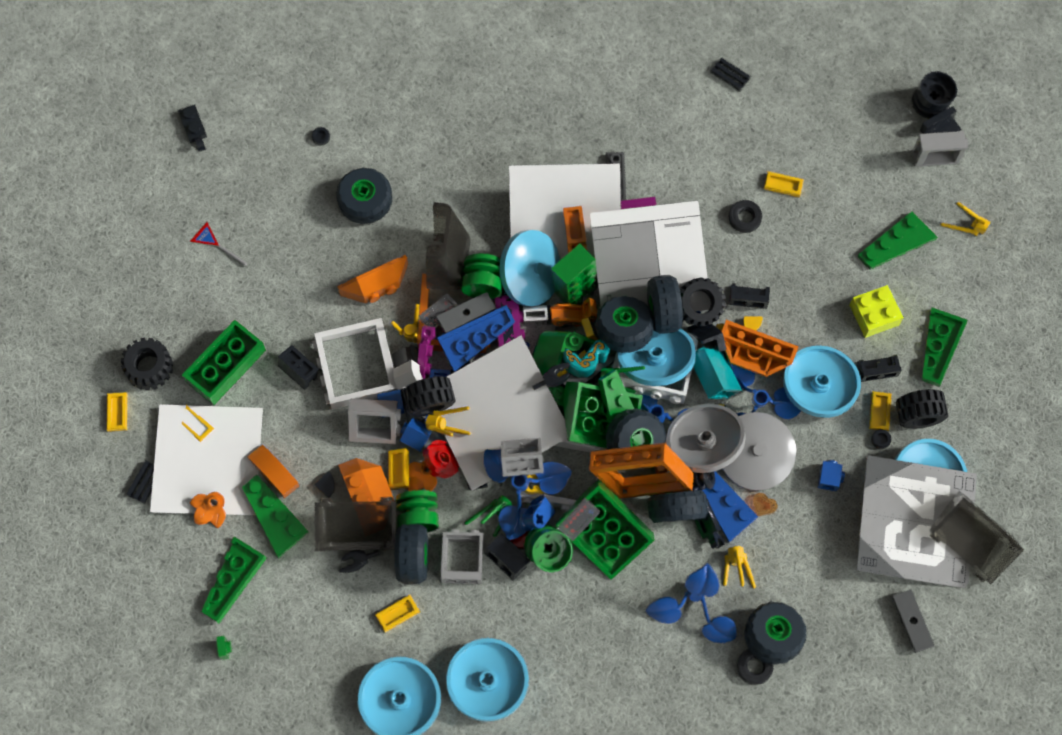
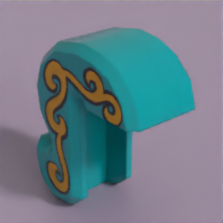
[562,340,610,378]

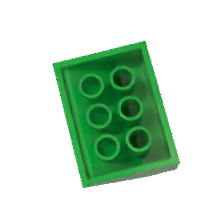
[563,381,643,448]
[555,479,655,580]

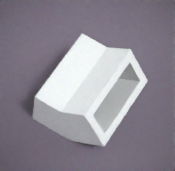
[523,305,548,321]
[393,360,423,390]

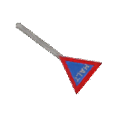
[189,222,247,266]

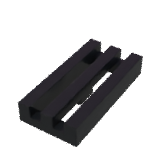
[711,57,751,91]
[126,460,154,504]

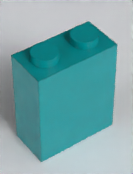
[693,347,742,400]

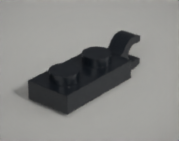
[178,104,207,152]
[694,494,725,549]

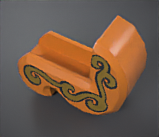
[550,297,597,326]

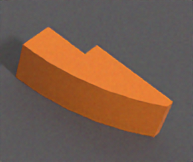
[563,206,587,253]
[247,445,299,499]

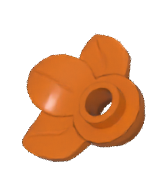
[408,460,437,491]
[190,492,226,528]

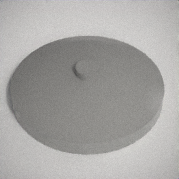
[666,404,746,473]
[722,412,796,491]

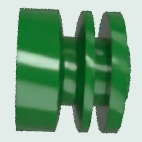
[461,253,502,299]
[396,490,439,533]
[524,524,573,573]

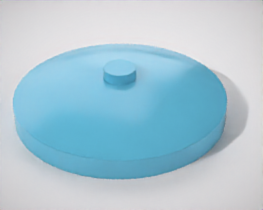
[500,230,560,306]
[618,328,696,386]
[783,346,861,418]
[894,439,967,472]
[447,638,529,722]
[358,657,441,735]

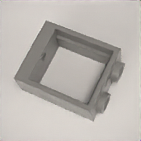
[912,131,968,167]
[348,399,401,444]
[501,438,544,477]
[441,529,483,584]

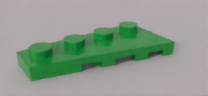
[857,212,938,270]
[922,307,968,387]
[598,370,634,423]
[242,475,309,558]
[201,536,267,624]

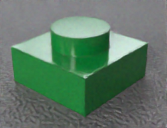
[216,636,232,660]

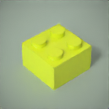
[849,285,903,338]

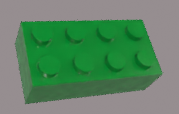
[551,244,598,305]
[182,320,266,406]

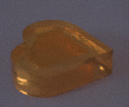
[753,493,778,517]

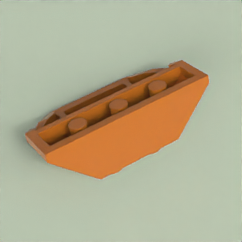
[337,255,408,304]
[722,320,799,377]
[338,458,395,536]

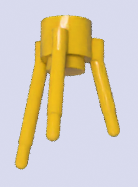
[940,202,990,236]
[391,304,419,343]
[426,406,471,436]
[723,546,756,589]

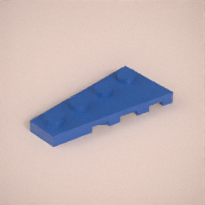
[437,305,515,372]
[699,471,758,543]

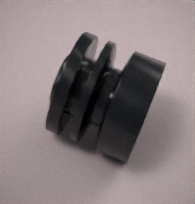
[911,71,958,119]

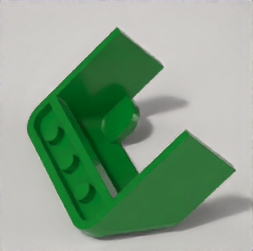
[532,331,595,418]

